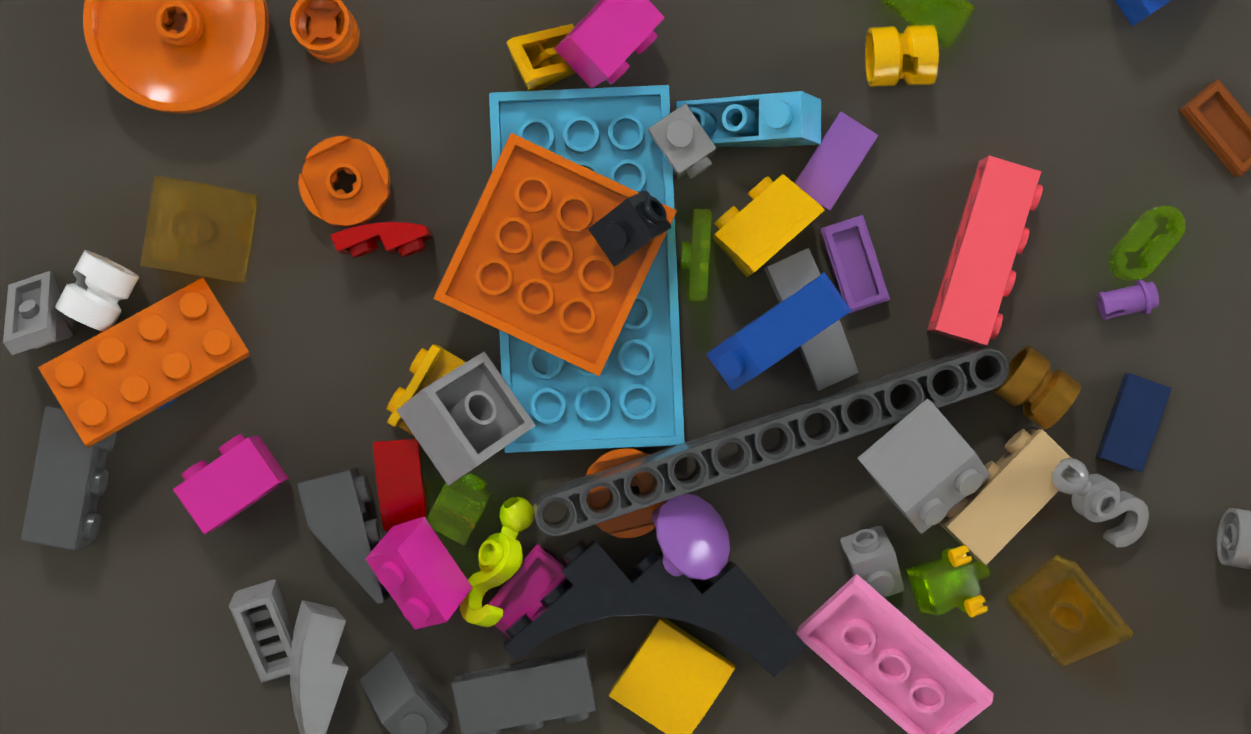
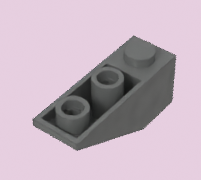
[297,467,391,604]

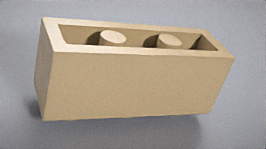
[939,428,1071,565]

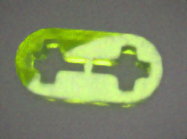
[1109,205,1186,281]

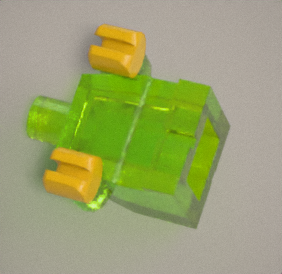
[906,545,990,618]

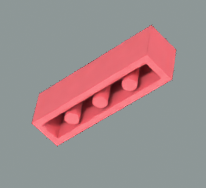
[927,155,1043,346]

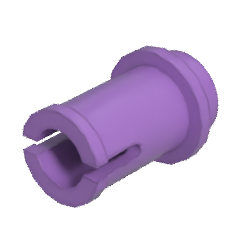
[1096,279,1159,321]

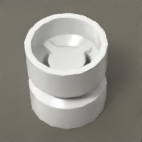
[55,250,139,332]

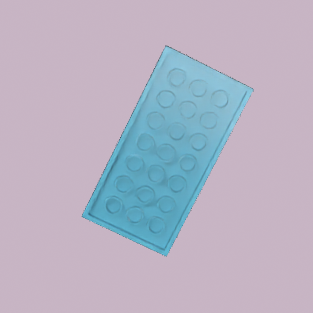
[489,85,685,453]

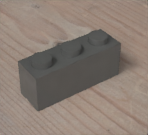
[21,405,117,550]
[451,649,597,734]

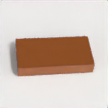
[1179,79,1251,178]

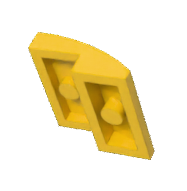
[608,617,736,734]

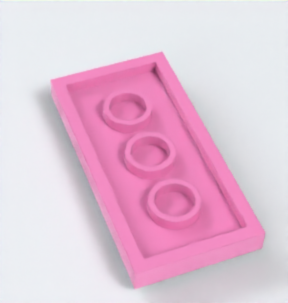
[796,574,994,734]

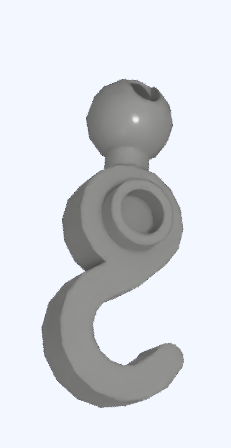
[1052,458,1149,547]

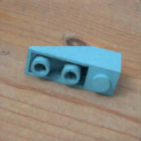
[677,91,821,147]

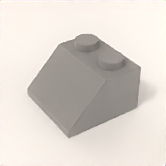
[397,351,536,486]
[857,398,991,534]

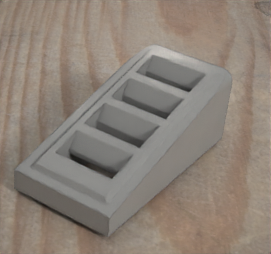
[229,579,294,683]

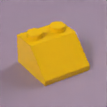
[712,174,825,277]

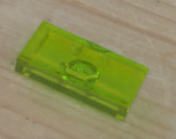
[681,209,712,302]

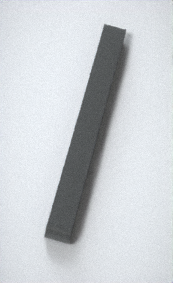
[533,346,1009,536]

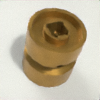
[993,346,1081,430]

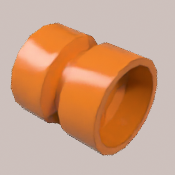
[290,0,361,63]

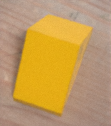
[506,23,576,91]

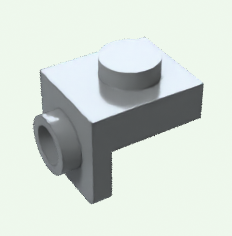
[648,103,716,179]
[840,526,905,598]

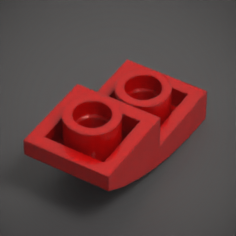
[330,222,434,258]

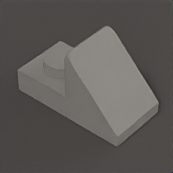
[3,271,73,355]

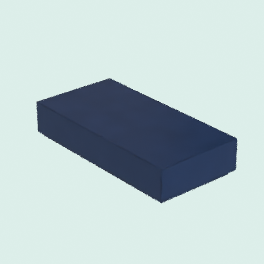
[1095,373,1172,472]

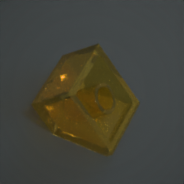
[140,175,258,283]

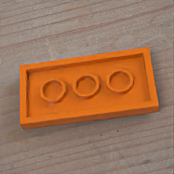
[38,277,250,448]

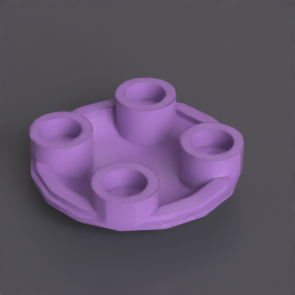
[652,494,730,580]

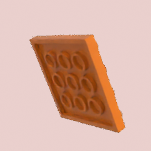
[433,133,677,376]

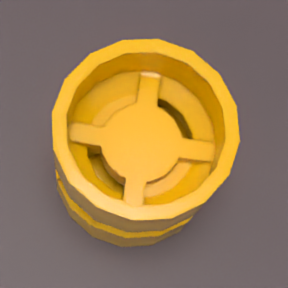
[865,25,939,87]

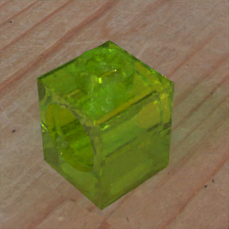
[426,472,493,545]

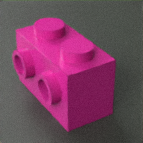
[554,0,665,88]
[173,434,289,534]
[365,517,473,630]

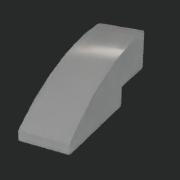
[764,248,859,391]
[290,600,348,734]

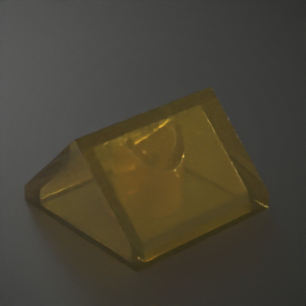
[1006,554,1134,667]

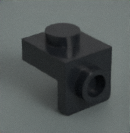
[588,190,671,267]

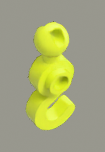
[460,497,534,628]

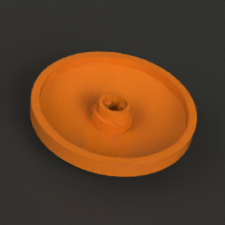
[83,0,269,114]

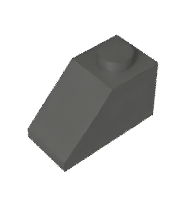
[359,649,453,734]

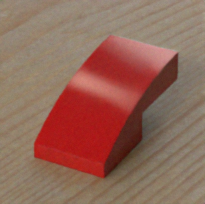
[373,439,429,531]

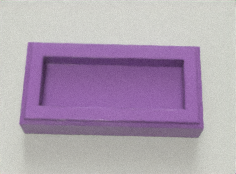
[795,111,878,212]
[819,215,890,313]

